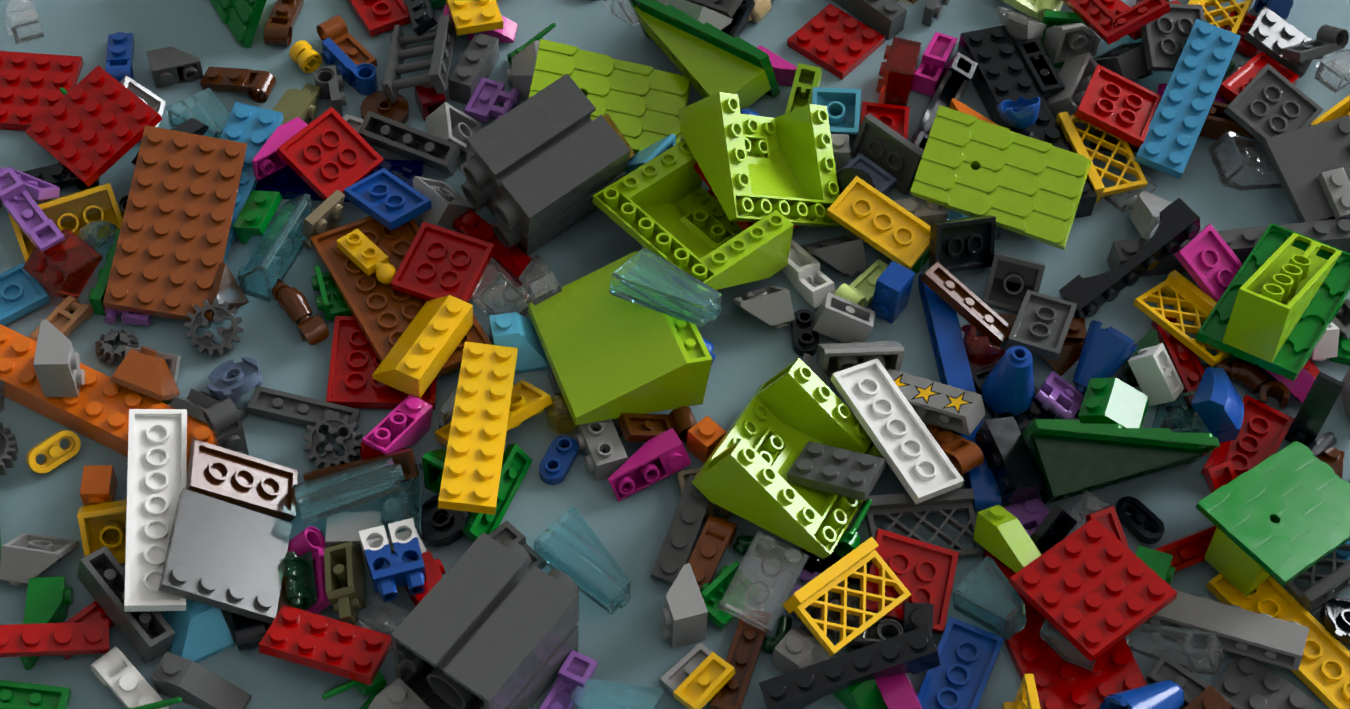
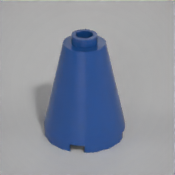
[1072,320,1138,395]
[982,346,1035,416]
[1100,680,1184,709]

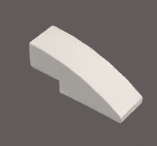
[782,240,835,308]

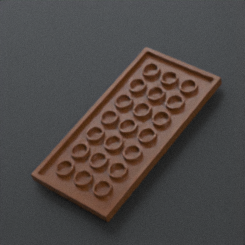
[103,125,247,323]
[310,216,493,392]

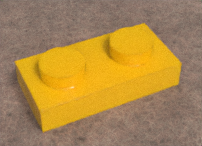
[673,652,735,709]

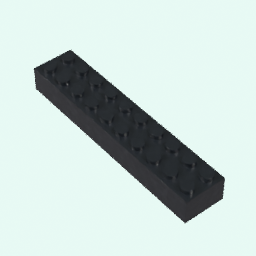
[957,25,1097,219]

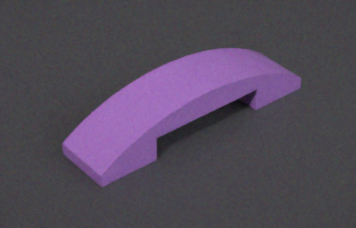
[0,167,65,252]
[539,650,598,709]

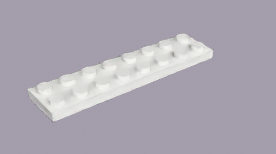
[124,409,187,612]

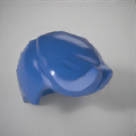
[996,96,1041,130]

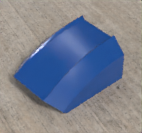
[1191,367,1244,443]

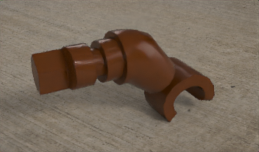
[271,278,329,345]
[1202,359,1290,409]

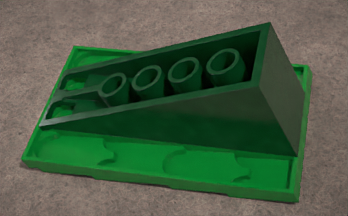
[1021,419,1220,505]

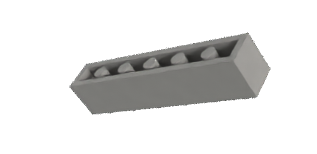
[1140,589,1309,671]

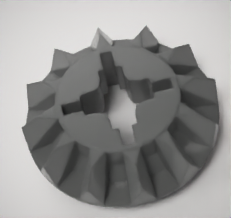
[95,328,139,365]

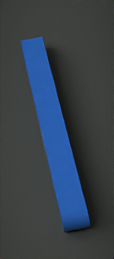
[918,273,1002,512]

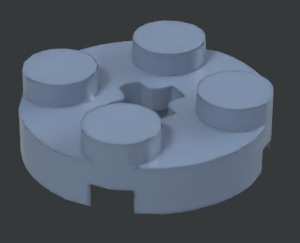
[207,357,263,403]

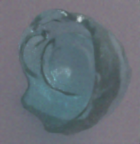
[77,220,118,262]

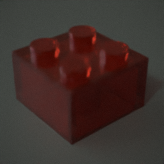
[876,37,922,106]

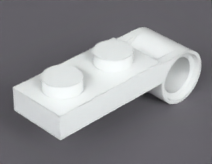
[90,647,169,709]

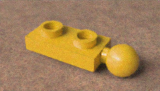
[336,228,397,284]

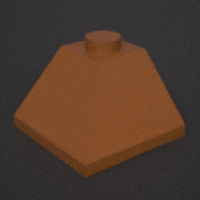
[110,346,180,401]

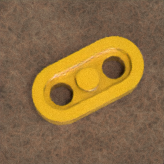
[26,430,81,474]

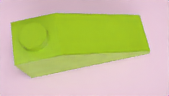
[785,63,822,113]
[973,504,1041,573]

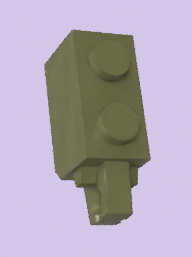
[272,83,321,125]
[324,541,366,625]

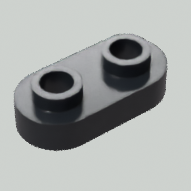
[790,309,819,357]
[1115,496,1165,544]

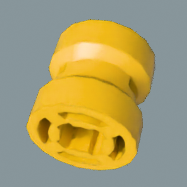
[289,40,322,73]

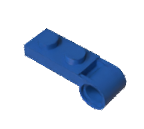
[106,32,134,82]
[321,37,378,95]

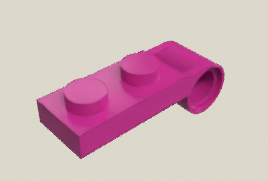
[287,526,331,614]

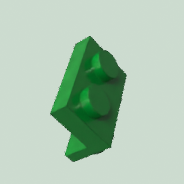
[233,190,283,244]
[311,265,353,321]
[700,560,760,630]

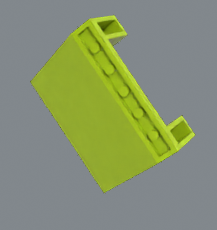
[678,92,842,228]
[592,140,794,294]
[528,250,713,425]
[691,358,887,559]

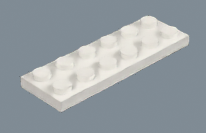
[830,358,964,504]

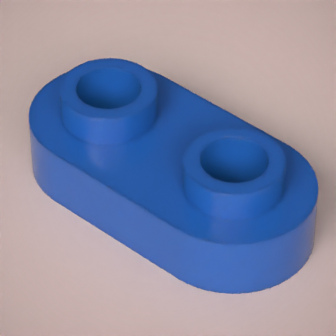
[539,435,578,485]

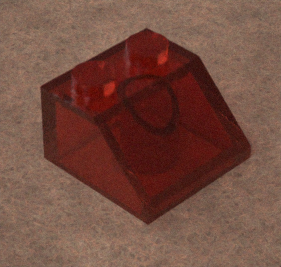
[23,228,103,298]

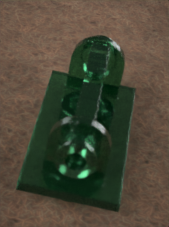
[283,551,317,610]

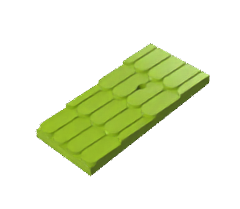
[528,39,692,154]
[910,105,1091,250]

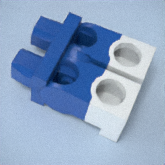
[358,518,426,602]

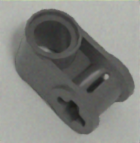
[846,616,903,652]

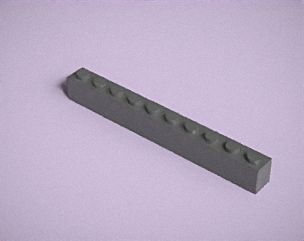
[1107,218,1350,277]

